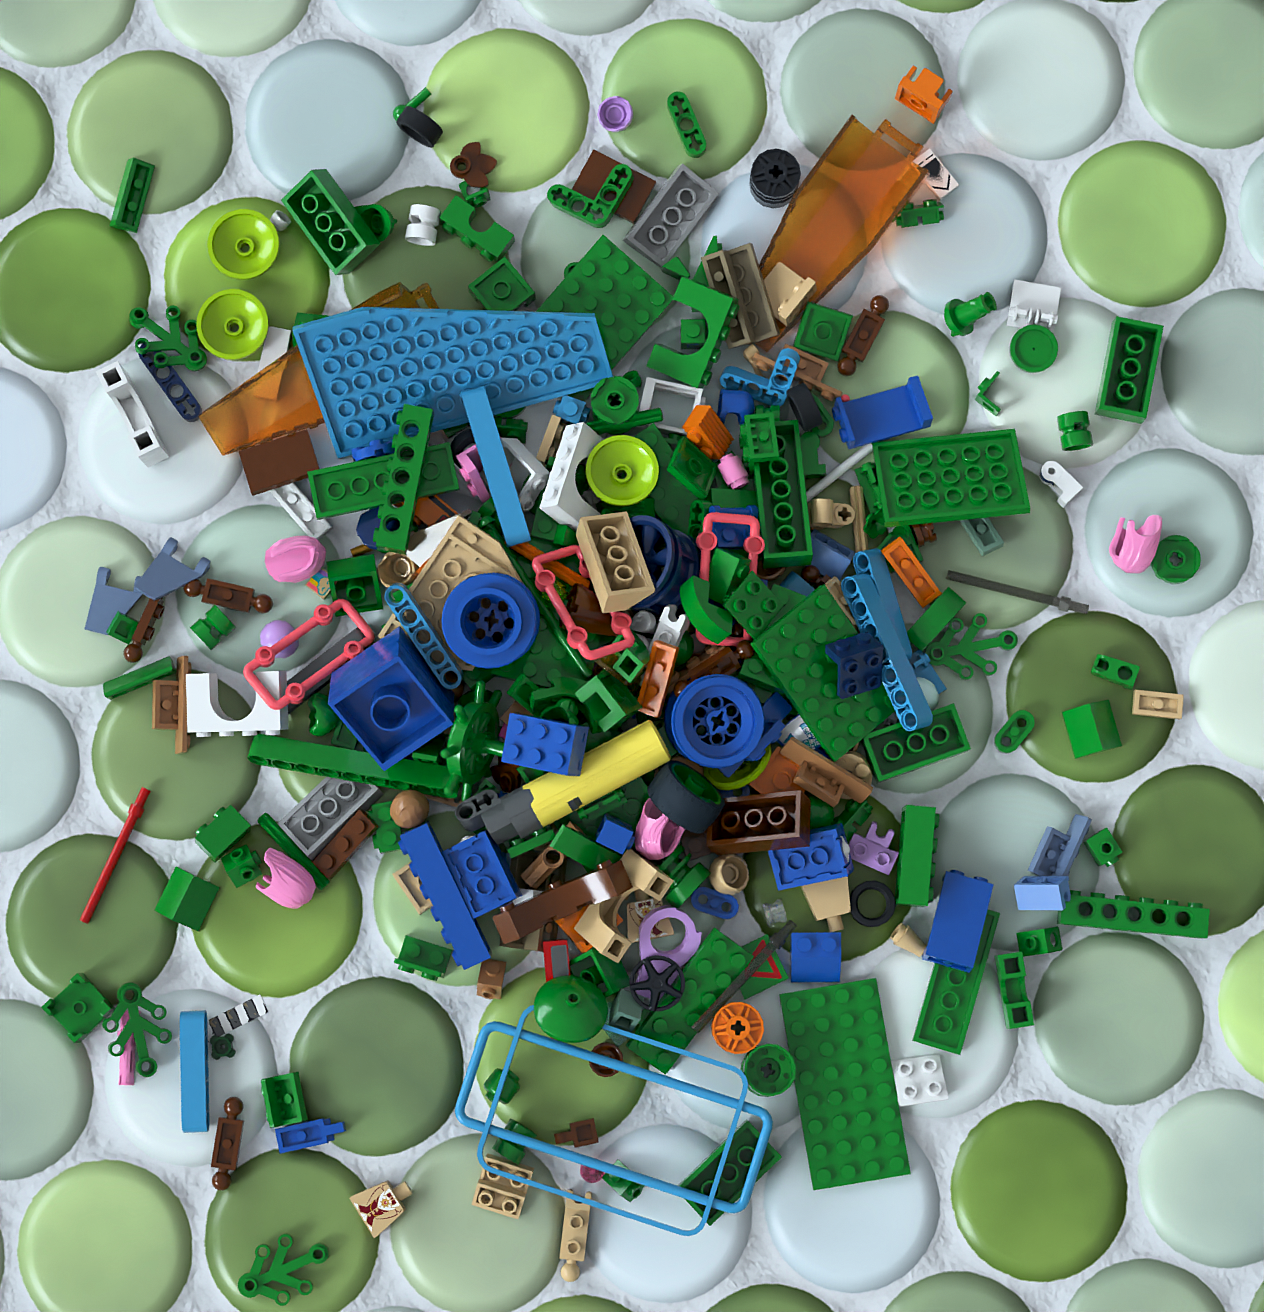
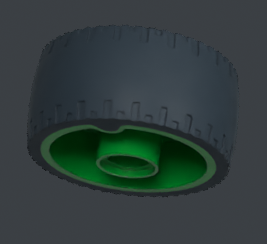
[647,760,725,833]

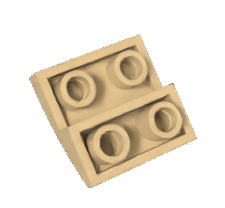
[471,1153,534,1219]

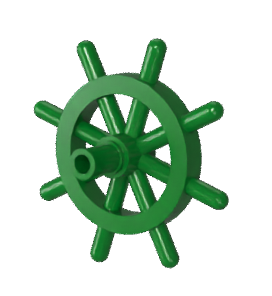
[441,680,505,801]

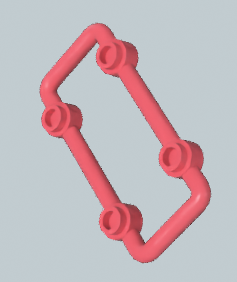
[695,512,765,647]
[532,545,635,660]
[243,599,375,710]

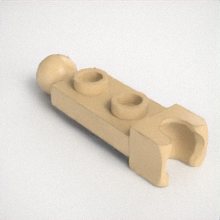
[559,1189,592,1282]

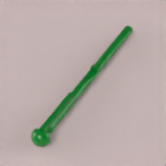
[479,516,593,680]

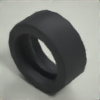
[396,106,443,148]
[786,383,823,432]
[850,880,896,927]

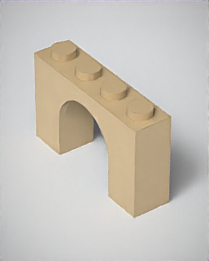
[574,849,674,963]

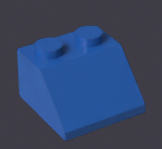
[790,932,841,982]

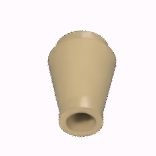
[890,923,927,957]

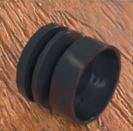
[749,148,801,208]

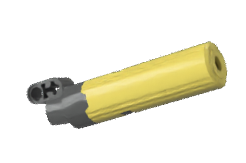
[455,720,671,845]

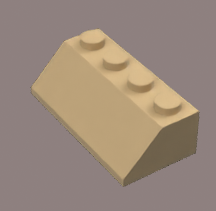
[576,512,655,613]

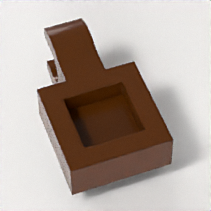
[554,1118,599,1148]

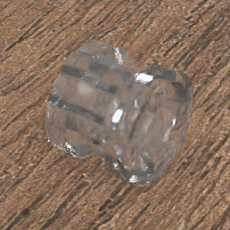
[762,899,788,927]

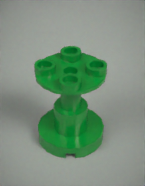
[591,376,639,435]

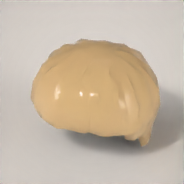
[377,552,419,590]
[708,854,749,895]

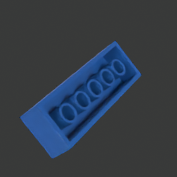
[398,821,492,970]

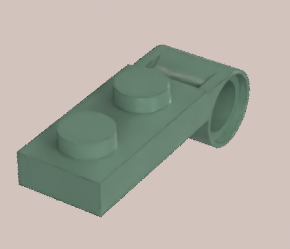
[959,517,1004,557]

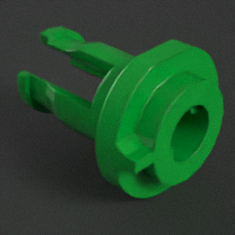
[944,292,997,337]

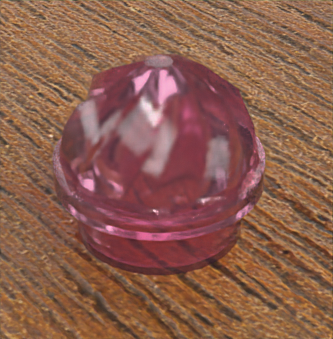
[580,1158,604,1183]

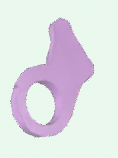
[635,905,702,1000]

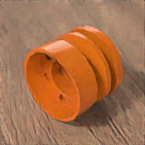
[711,1002,764,1054]

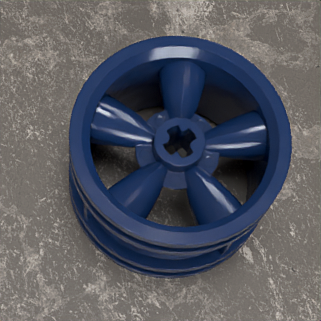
[629,515,701,622]

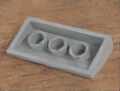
[623,163,719,268]
[277,777,383,861]

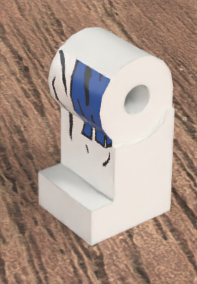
[1039,461,1083,508]

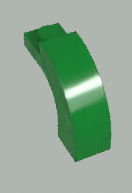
[530,677,616,734]

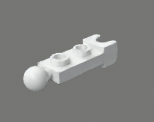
[639,604,691,686]

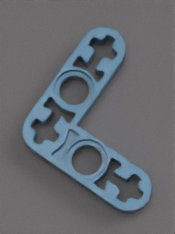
[720,348,800,406]

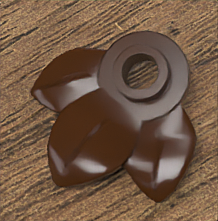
[450,142,497,188]
[491,756,521,793]

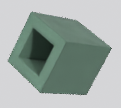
[608,988,644,1033]

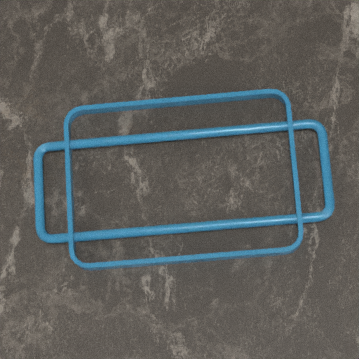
[455,1005,773,1236]

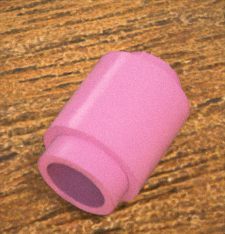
[717,453,750,490]

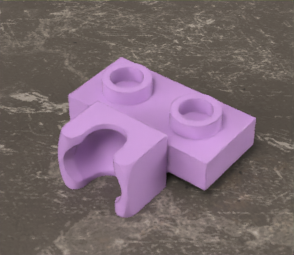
[849,821,899,875]

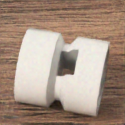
[405,204,441,246]

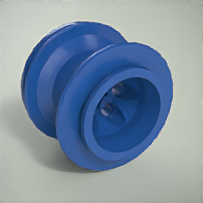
[441,573,540,669]
[664,674,764,768]

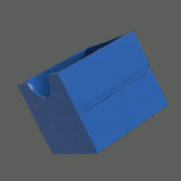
[328,626,454,771]

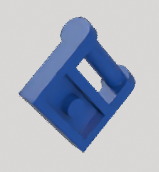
[709,505,758,550]

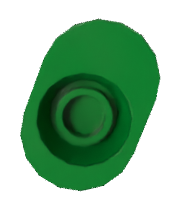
[354,204,397,242]

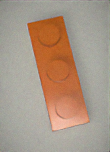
[881,536,942,608]
[638,640,679,718]

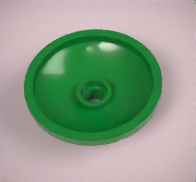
[533,975,608,1043]

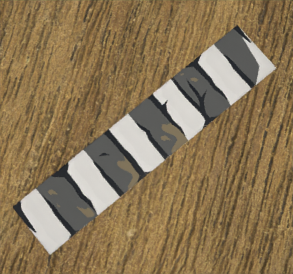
[174,995,268,1049]

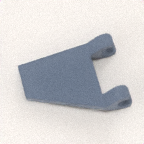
[134,537,211,601]
[84,567,143,635]

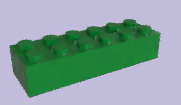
[753,420,813,569]

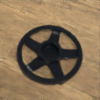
[629,955,685,1011]

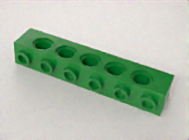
[373,404,434,555]
[1057,890,1210,939]

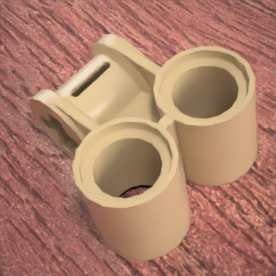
[807,499,855,530]

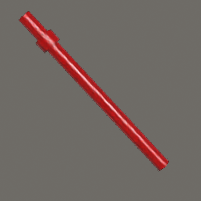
[80,787,151,924]

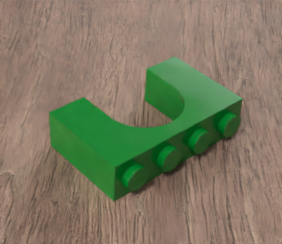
[646,277,739,388]

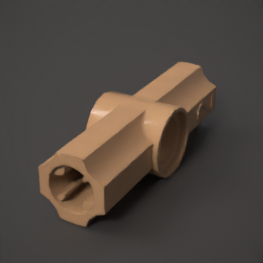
[520,821,586,889]

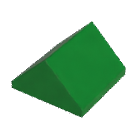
[1062,700,1122,759]
[155,866,220,931]

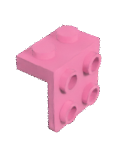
[456,437,512,503]

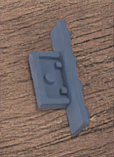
[1028,814,1092,877]

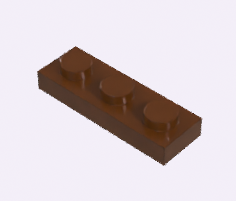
[312,809,379,879]

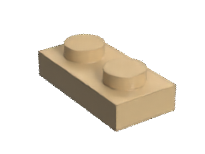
[1132,690,1184,720]

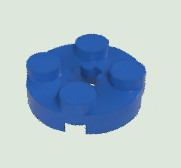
[351,439,395,462]

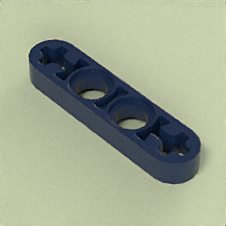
[138,344,202,422]

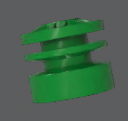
[656,844,711,909]
[740,1044,796,1097]

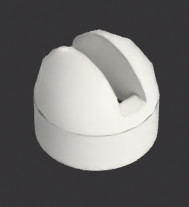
[270,210,291,231]

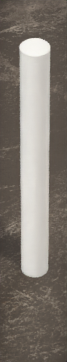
[806,444,872,503]

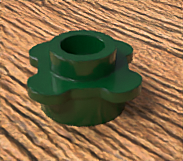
[210,1033,236,1060]

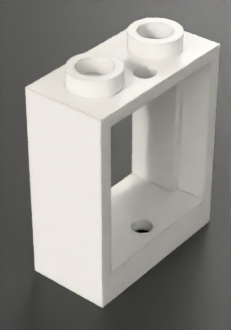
[636,377,706,439]
[479,437,550,512]

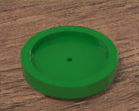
[1009,325,1058,373]

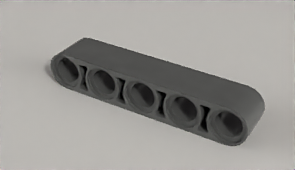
[287,627,375,714]

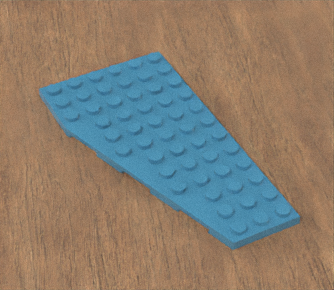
[292,307,613,458]

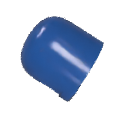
[717,389,755,425]

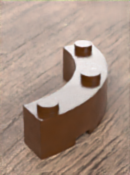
[492,859,633,944]

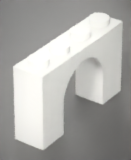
[96,361,169,468]
[539,422,604,532]
[186,671,288,737]

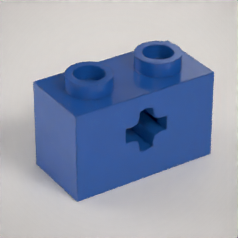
[595,813,635,854]

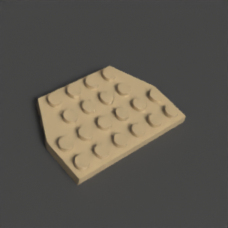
[377,515,524,671]

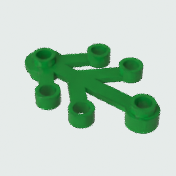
[129,305,207,371]
[925,613,1018,680]
[102,982,172,1077]
[238,1233,329,1306]

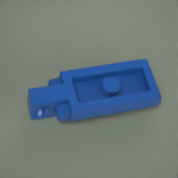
[275,1118,346,1153]

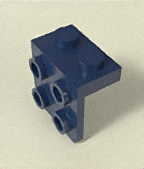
[825,632,883,699]

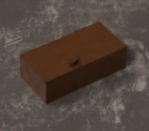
[707,790,811,855]

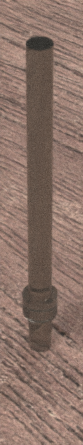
[946,570,1089,614]
[691,920,797,1033]

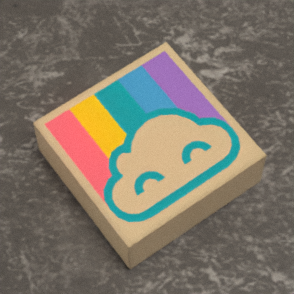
[305,568,338,600]

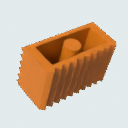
[682,405,734,459]

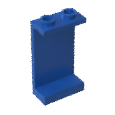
[832,375,933,450]
[922,870,994,973]

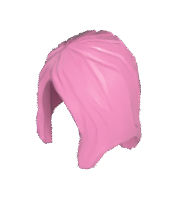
[1109,515,1162,573]
[265,535,326,583]
[634,798,686,860]
[255,848,316,909]

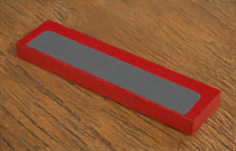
[543,939,573,1039]

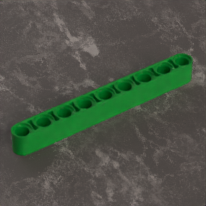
[247,734,461,798]

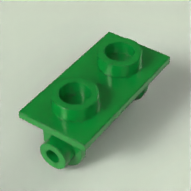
[893,199,944,228]
[494,417,528,444]
[854,462,882,514]
[577,787,628,825]
[832,799,873,842]

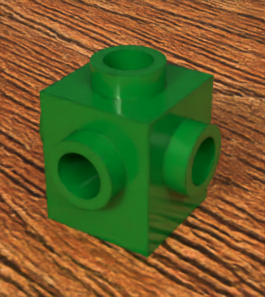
[221,844,262,888]

